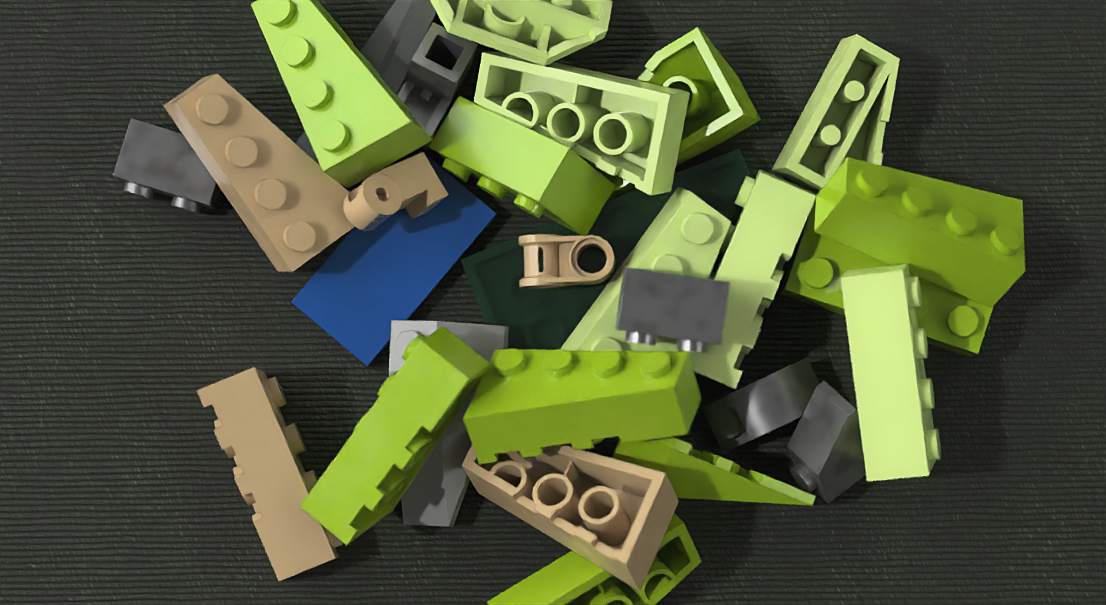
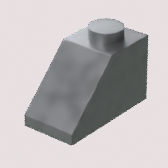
[787,381,866,504]

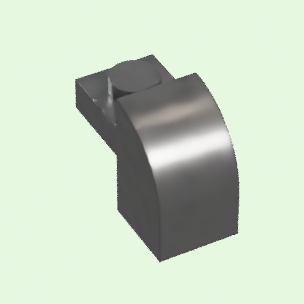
[397,22,478,150]
[702,358,820,453]

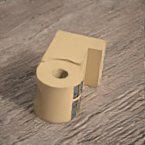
[343,152,448,231]

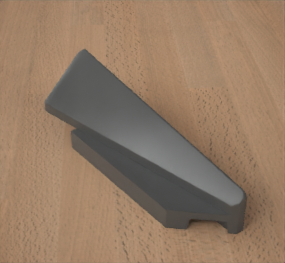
[295,0,440,165]

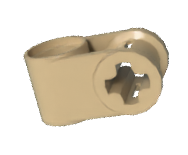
[518,234,616,289]

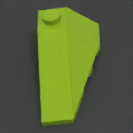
[577,27,761,201]
[611,436,816,506]

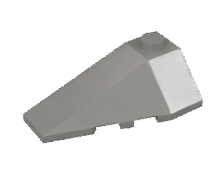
[389,320,509,527]

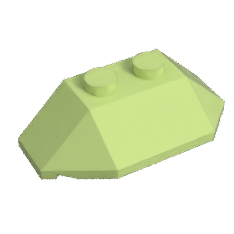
[430,0,613,66]

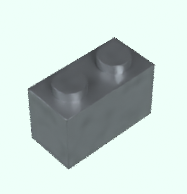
[113,118,221,215]
[615,267,730,353]

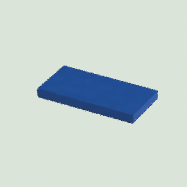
[291,150,497,367]

